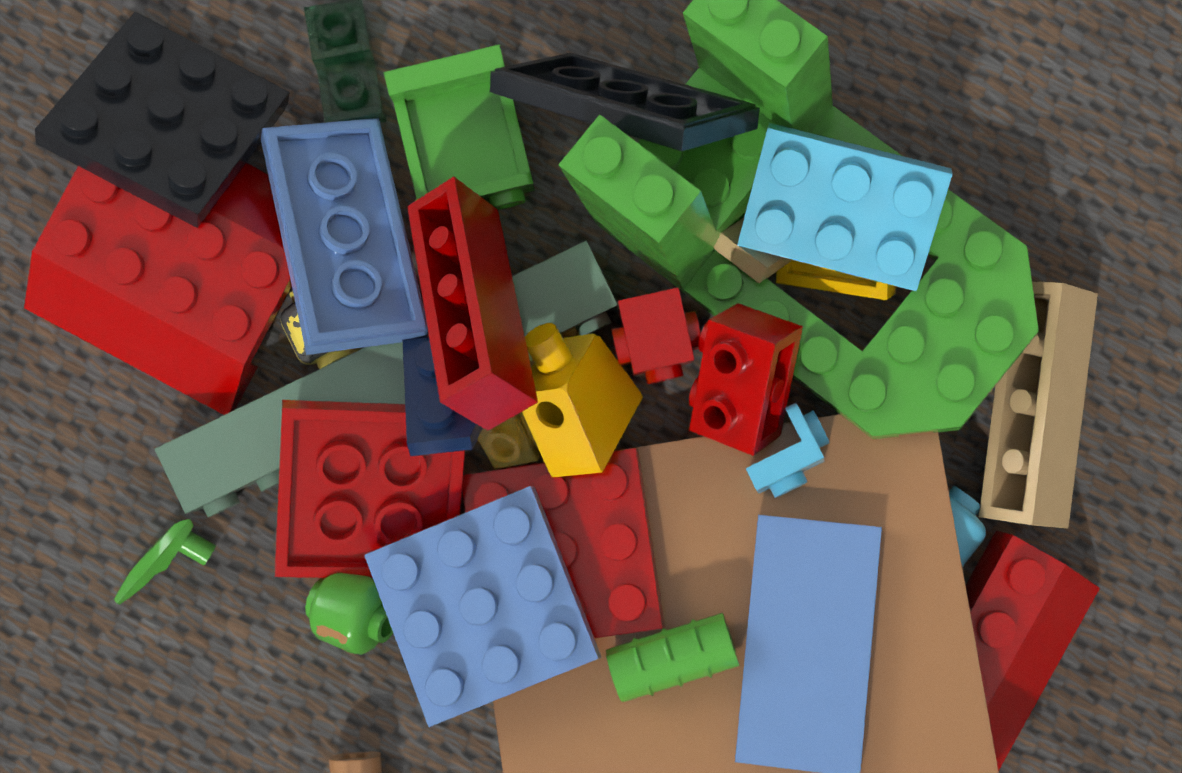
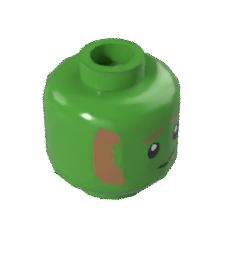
[305,573,393,655]

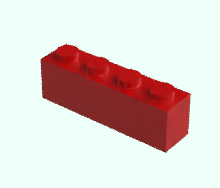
[407,176,538,431]

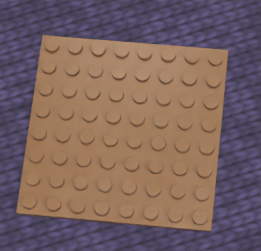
[493,414,999,773]

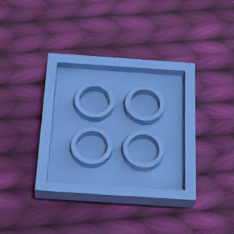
[364,486,602,727]

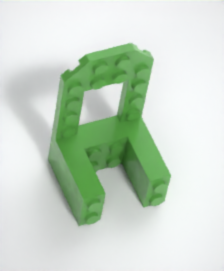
[558,0,1039,439]

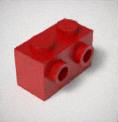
[611,287,701,385]
[689,303,803,456]

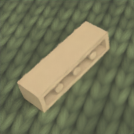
[979,282,1098,529]

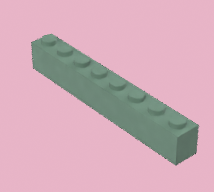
[154,241,618,518]

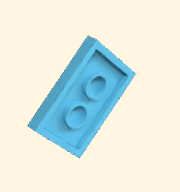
[737,123,953,291]

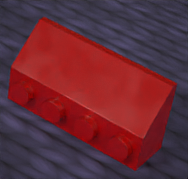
[965,530,1100,771]

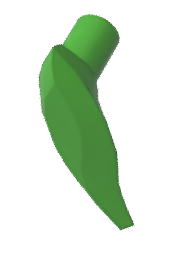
[114,519,216,604]

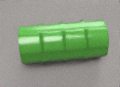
[606,612,740,703]

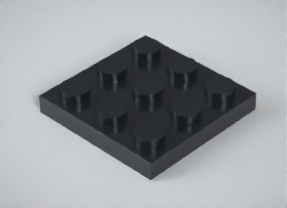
[35,12,290,228]

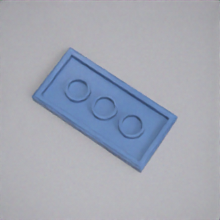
[261,118,428,355]
[735,515,882,773]

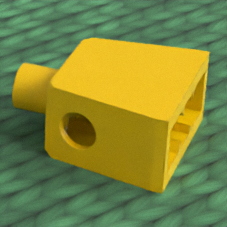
[522,323,643,478]

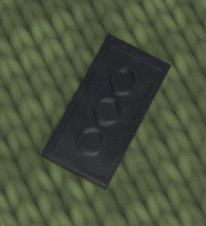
[490,53,760,151]

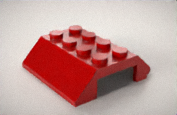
[24,163,292,415]

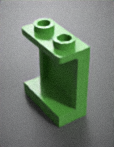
[383,44,535,210]

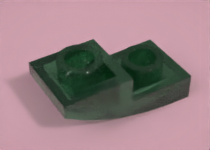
[304,0,386,123]

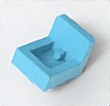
[746,403,830,498]

